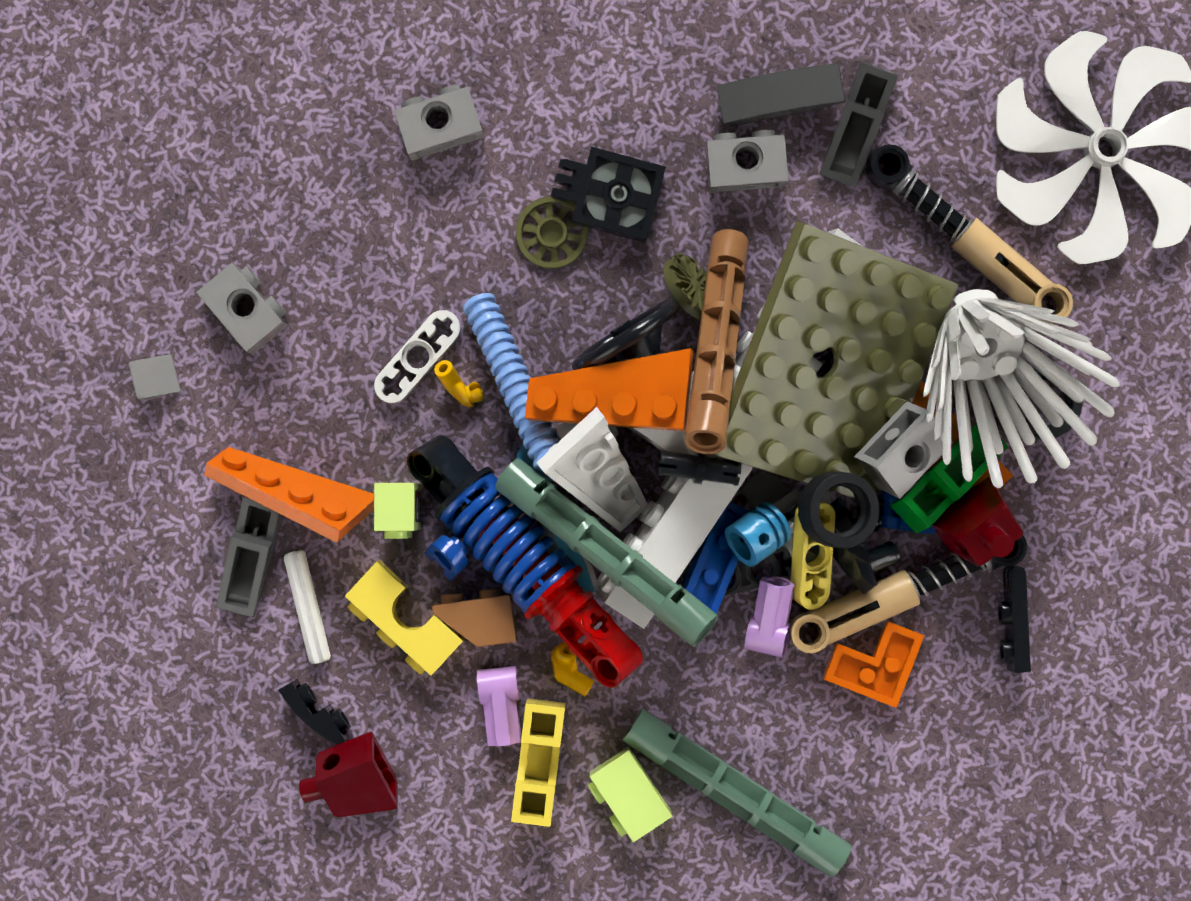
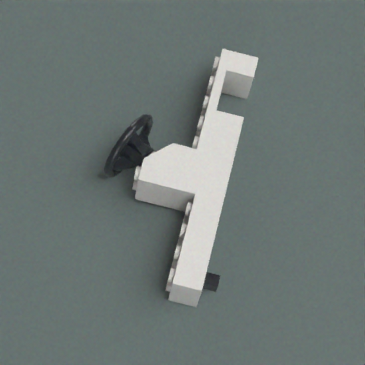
[572,229,864,629]

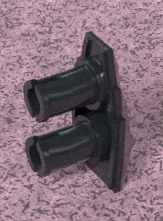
[830,497,900,594]

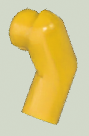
[434,360,484,407]
[551,642,595,697]

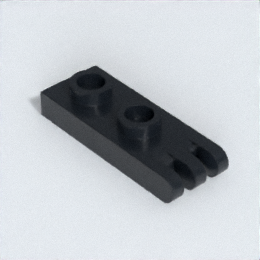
[998,566,1031,673]

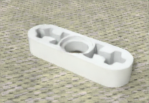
[374,310,461,404]

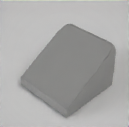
[129,354,181,401]

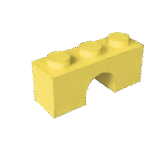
[345,560,465,676]
[511,698,566,827]

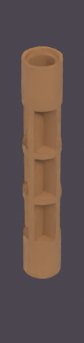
[684,229,749,454]

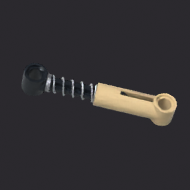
[866,144,1073,324]
[788,535,1028,654]

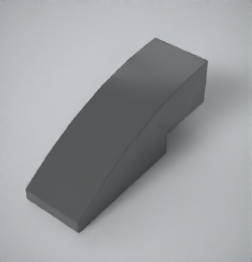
[819,60,898,187]
[716,63,846,127]
[216,496,284,618]

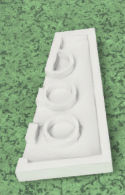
[537,407,648,532]

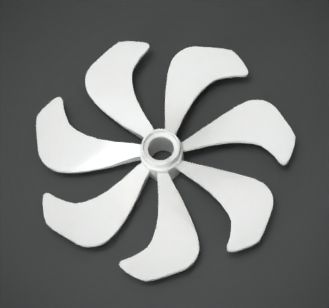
[996,31,1191,265]

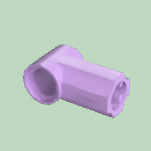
[744,576,795,658]
[477,666,521,746]

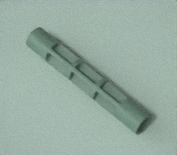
[495,458,719,647]
[622,708,852,878]

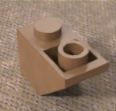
[432,587,518,647]

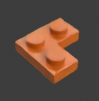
[822,621,925,708]

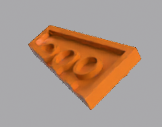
[525,348,694,431]
[204,447,374,543]

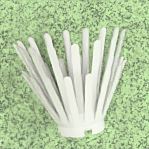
[923,289,1120,488]

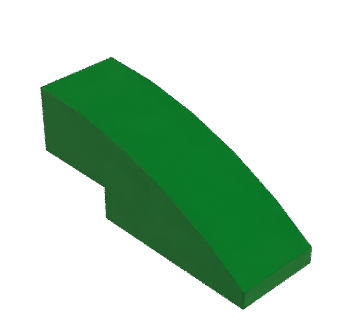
[889,422,1008,533]

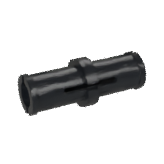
[657,450,741,486]

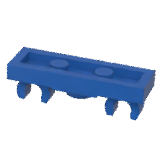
[682,501,750,614]

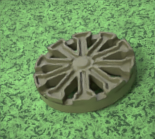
[516,196,588,269]
[663,253,707,320]

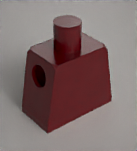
[931,477,1024,566]
[299,732,398,817]

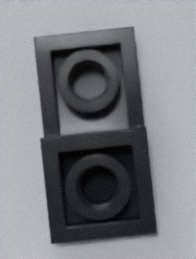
[278,679,351,745]

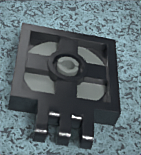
[550,146,666,243]

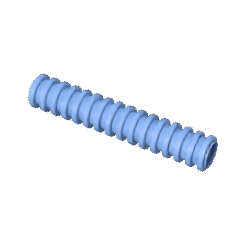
[463,293,560,471]

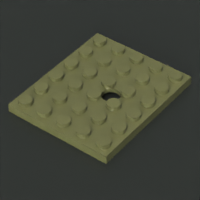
[715,221,958,498]

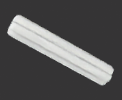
[284,550,331,664]

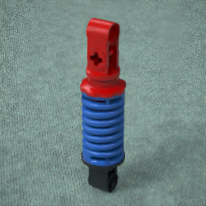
[407,435,643,688]

